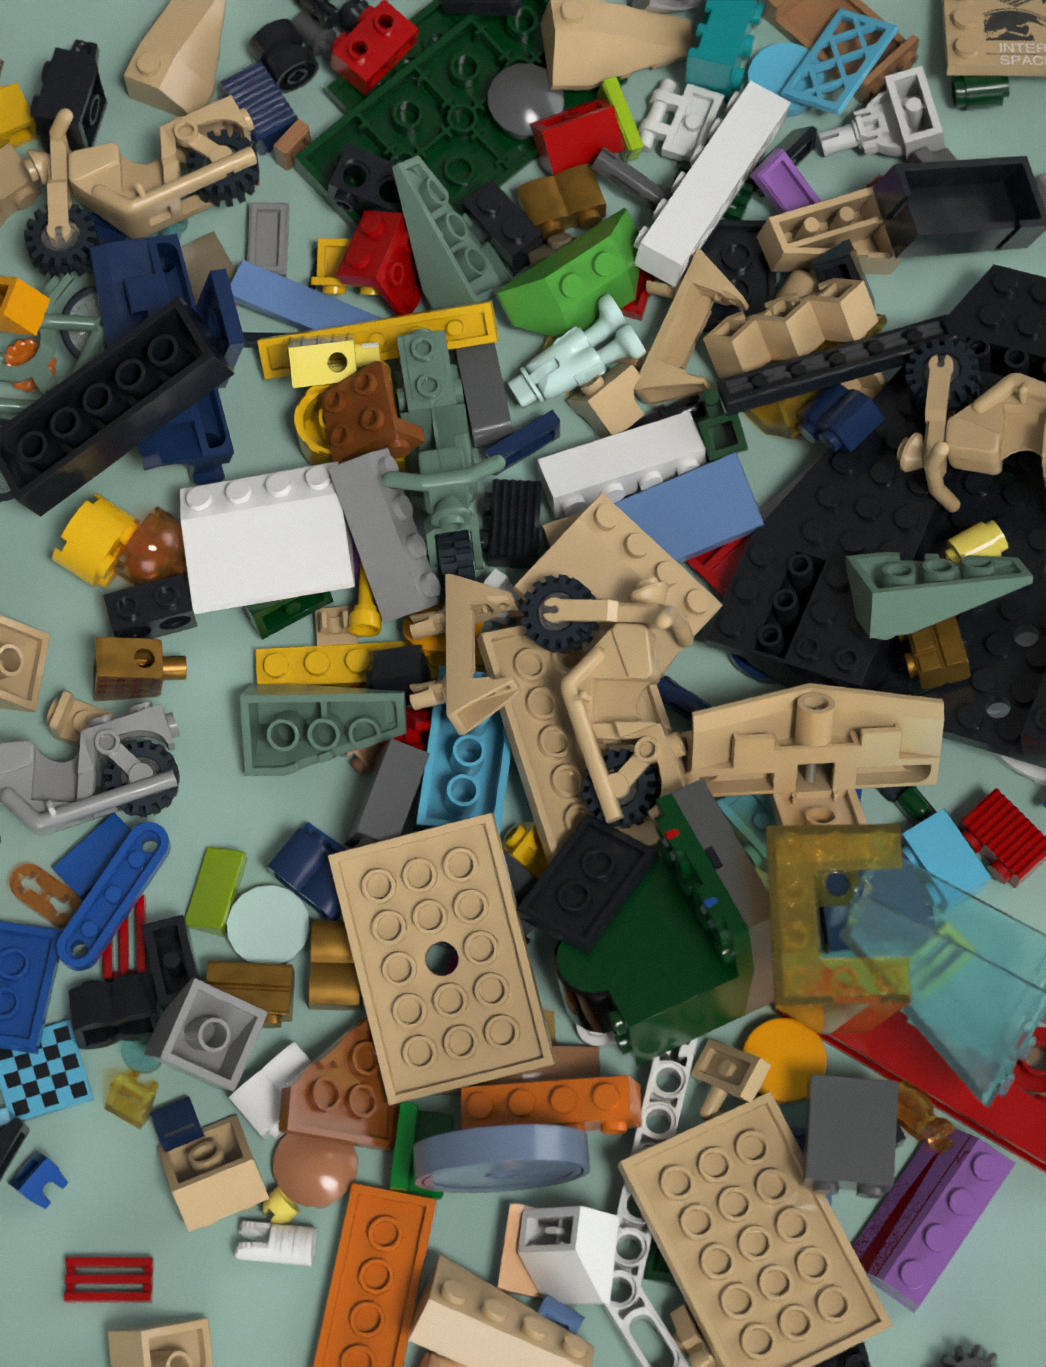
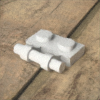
[638,79,724,163]

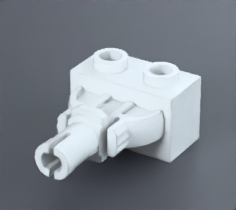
[818,66,945,163]

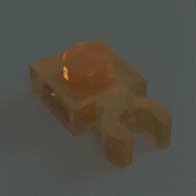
[897,1080,955,1154]

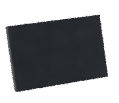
[700,219,777,332]
[516,813,659,956]

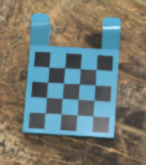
[0,1019,94,1131]

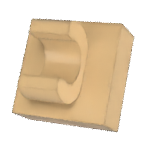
[315,606,358,646]

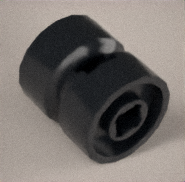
[250,19,319,93]

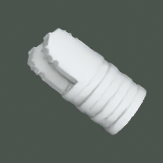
[234,1221,317,1266]

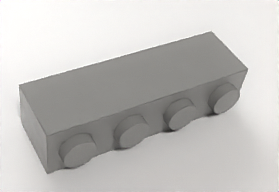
[328,448,443,623]

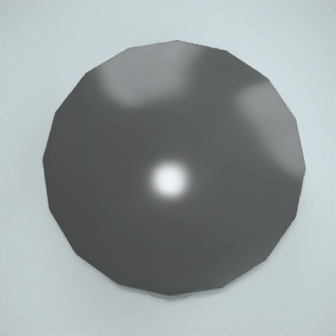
[487,64,564,140]

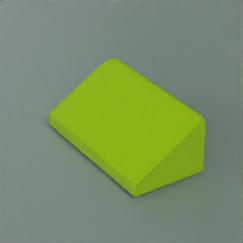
[185,847,248,937]

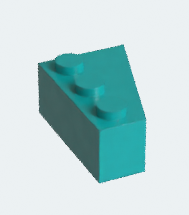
[685,0,765,104]

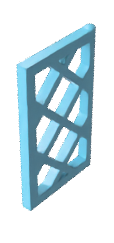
[780,8,898,115]

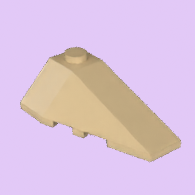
[123,0,227,117]
[540,0,695,90]
[108,1318,213,1367]

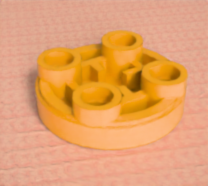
[743,1018,827,1104]

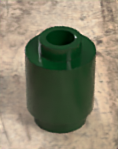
[951,75,1010,111]

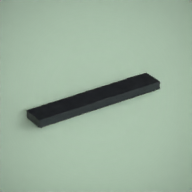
[716,314,960,416]

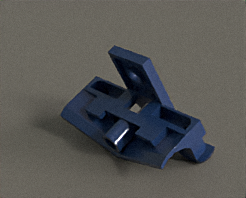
[89,234,246,485]

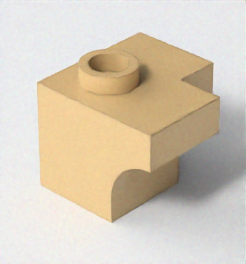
[567,364,644,438]

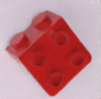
[336,210,423,316]

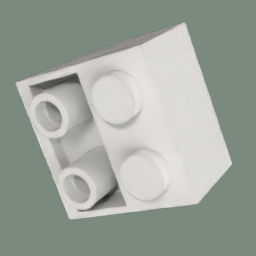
[518,1206,620,1305]

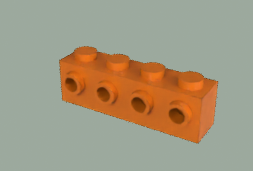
[461,1075,642,1135]

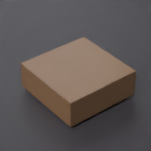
[273,118,311,171]

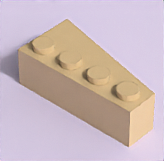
[408,1254,595,1367]

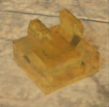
[104,1070,158,1130]

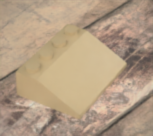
[512,493,723,672]

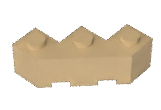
[703,278,879,379]

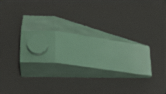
[392,156,512,310]
[240,684,407,776]

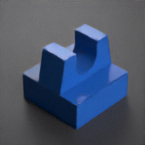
[8,1150,68,1209]

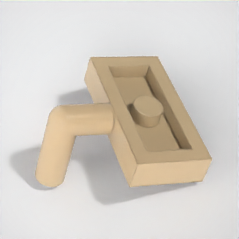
[690,1038,771,1121]

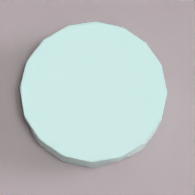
[227,885,311,964]

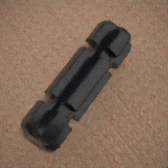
[294,0,341,29]

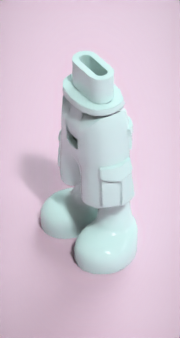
[507,293,647,409]

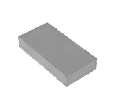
[247,203,290,278]

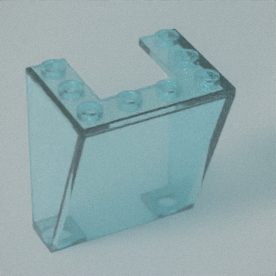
[839,845,1046,1107]

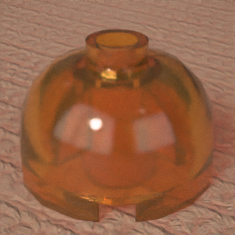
[114,506,187,586]

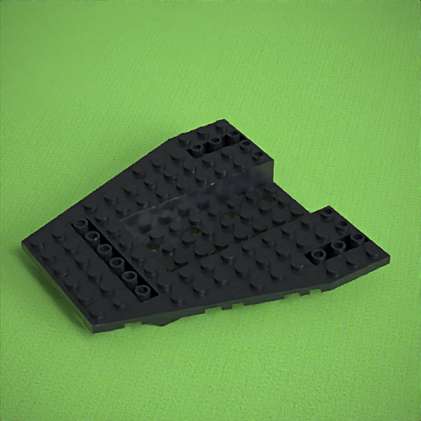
[706,264,1046,768]

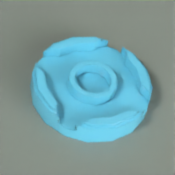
[747,42,824,117]

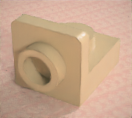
[47,690,115,754]

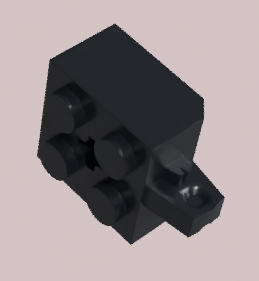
[30,39,108,153]

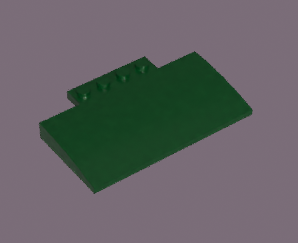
[294,0,628,231]

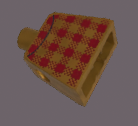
[93,637,187,701]

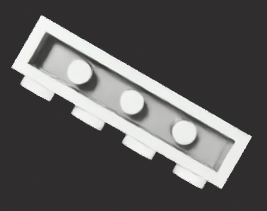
[537,411,706,519]

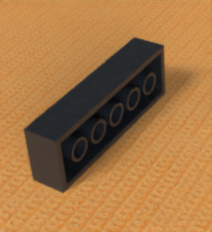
[0,296,235,517]

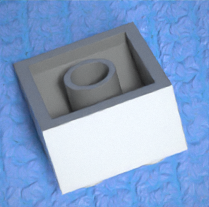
[144,978,268,1092]

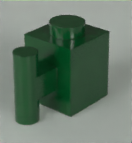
[697,389,749,463]

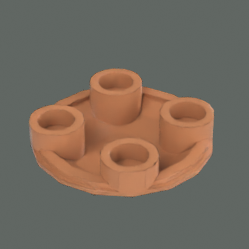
[273,1134,358,1209]

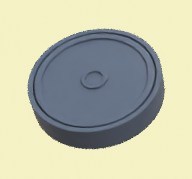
[413,1124,590,1193]

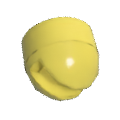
[262,1186,300,1225]

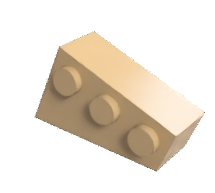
[757,186,903,274]

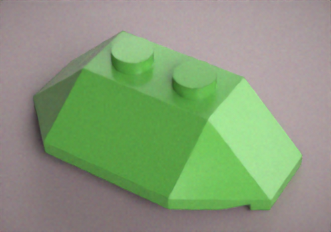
[494,208,640,338]

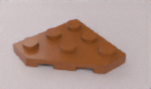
[278,1017,400,1152]

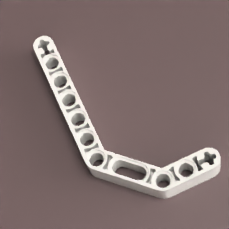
[602,1038,697,1367]

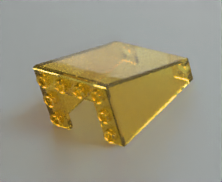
[765,824,911,1034]

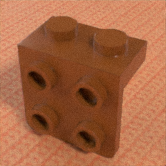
[321,361,426,464]

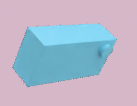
[413,666,511,835]

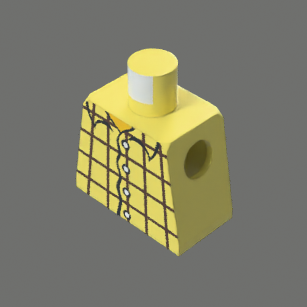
[288,333,381,388]

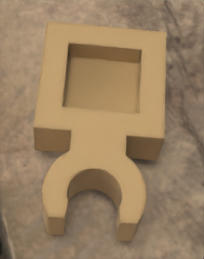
[670,1304,719,1367]

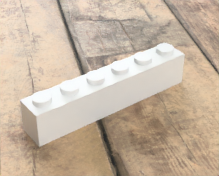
[634,80,791,287]

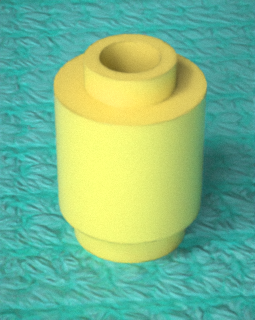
[943,520,1008,562]

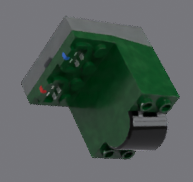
[553,778,791,1066]

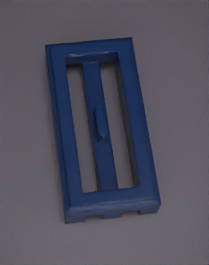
[485,410,560,476]

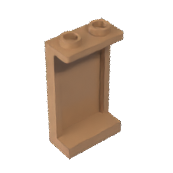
[764,0,920,105]

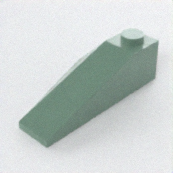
[845,552,1033,640]

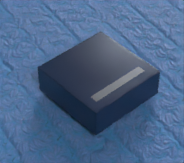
[150,1097,205,1152]

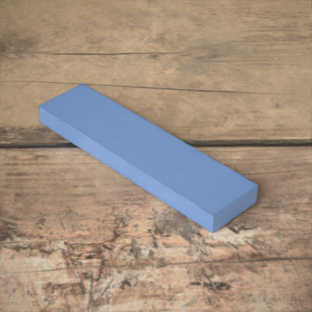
[230,260,381,331]

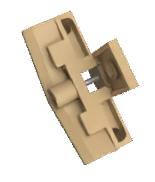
[679,683,944,857]

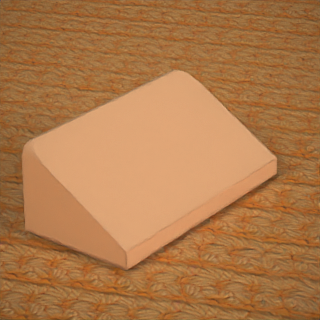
[497,1203,541,1299]

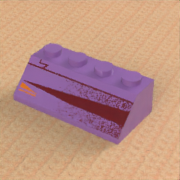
[852,1122,1016,1313]

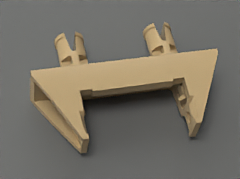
[615,249,749,405]
[409,574,521,736]

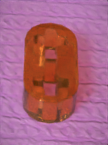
[10,864,81,929]

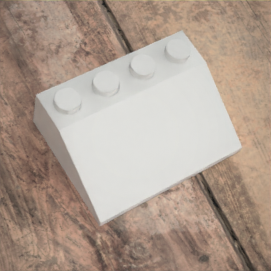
[180,461,355,614]

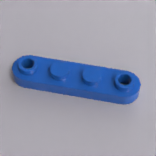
[56,822,171,971]

